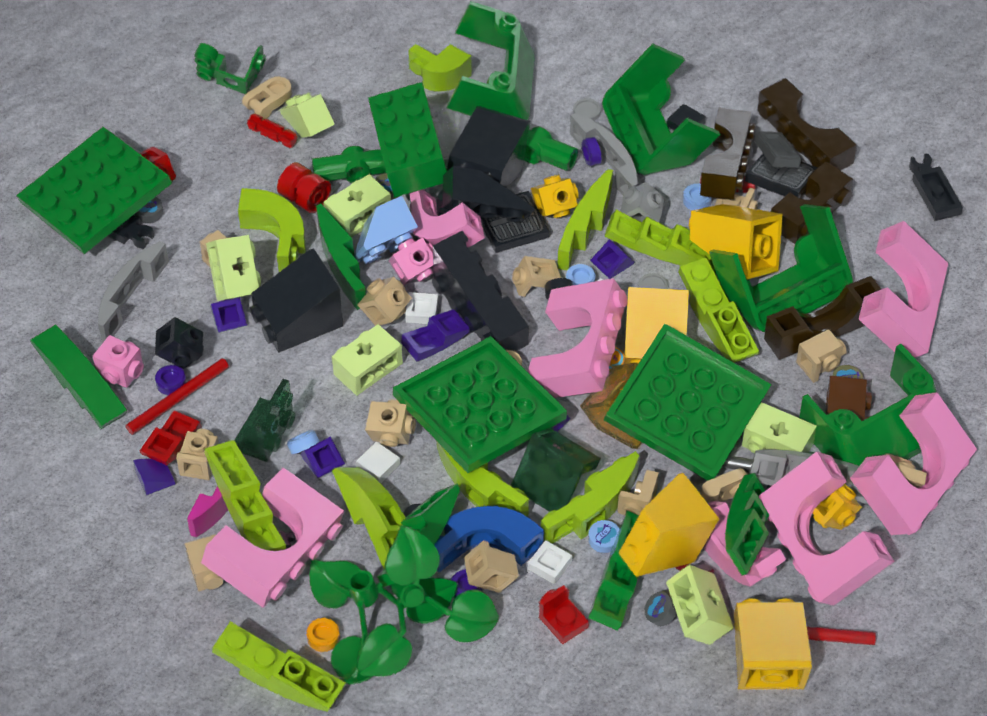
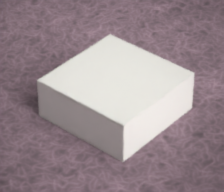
[405,292,438,324]
[356,441,400,483]
[528,540,572,585]

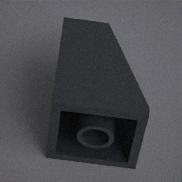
[447,106,530,188]
[249,248,343,353]

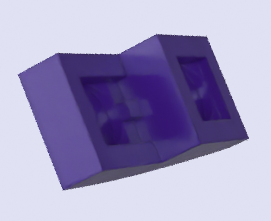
[401,309,470,362]

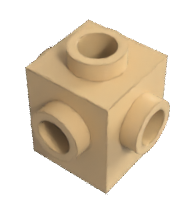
[358,276,412,326]
[365,400,416,447]

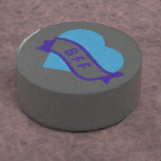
[135,197,163,223]
[644,592,676,626]

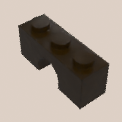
[771,161,853,244]

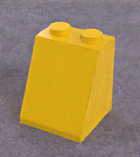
[689,204,783,279]
[624,287,689,369]
[619,473,719,577]
[734,599,812,690]

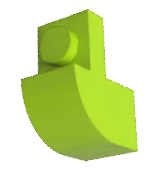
[408,44,472,92]

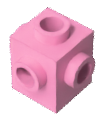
[389,237,434,285]
[92,335,144,388]

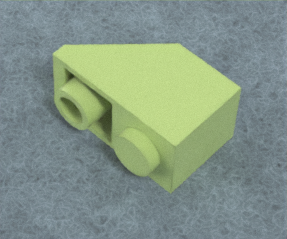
[279,92,335,138]

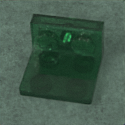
[234,378,296,462]
[511,428,601,512]

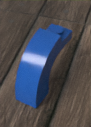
[435,506,544,573]

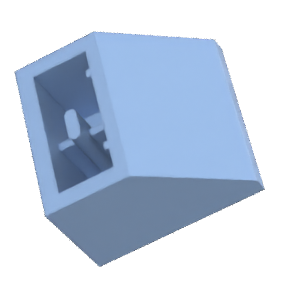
[354,196,418,264]

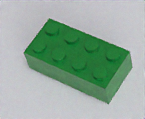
[368,82,447,197]

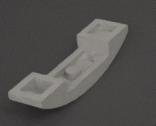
[570,113,637,195]
[98,241,169,343]
[749,449,868,504]

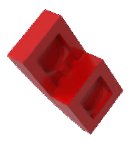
[140,410,202,465]

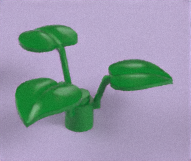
[357,526,499,676]
[309,560,458,685]

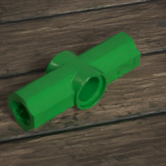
[524,127,578,171]
[312,146,386,183]

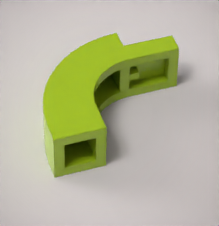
[238,188,306,272]

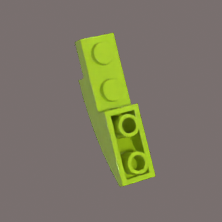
[678,257,759,363]
[436,441,529,517]
[541,451,639,544]
[332,467,405,569]
[212,621,346,712]

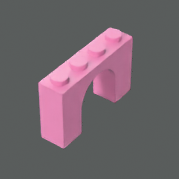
[859,221,948,358]
[528,278,627,398]
[850,392,977,535]
[759,452,894,605]
[201,467,344,608]

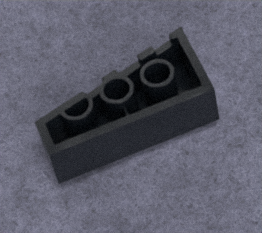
[432,231,529,352]

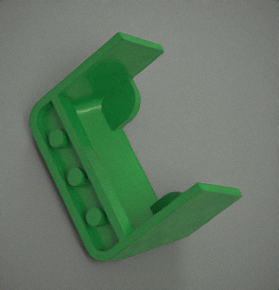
[447,1,535,120]
[602,43,720,175]
[709,204,853,332]
[799,344,937,466]

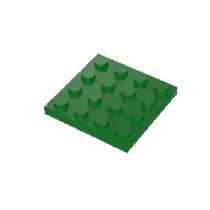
[16,127,172,254]
[604,323,772,481]
[393,336,567,473]

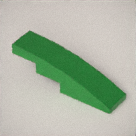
[316,204,366,310]
[30,324,127,429]
[725,473,769,575]
[376,484,460,587]
[588,511,639,631]

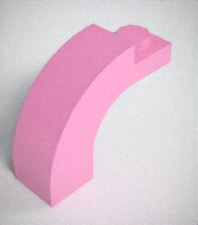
[409,189,485,248]
[703,501,786,587]

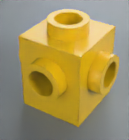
[531,174,579,218]
[813,484,862,530]

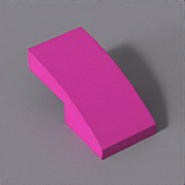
[187,485,228,537]

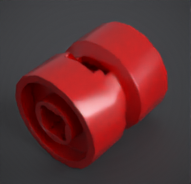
[277,162,331,213]

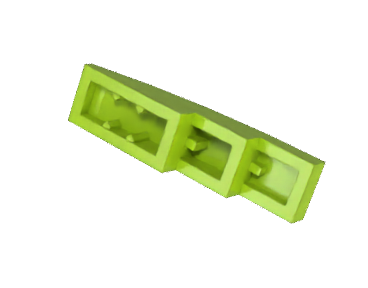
[557,169,613,270]
[604,209,716,273]
[204,440,286,551]

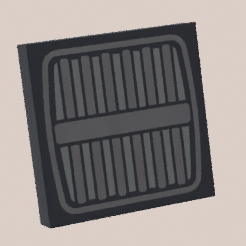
[744,154,818,198]
[478,191,549,253]

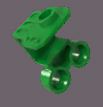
[194,43,266,94]

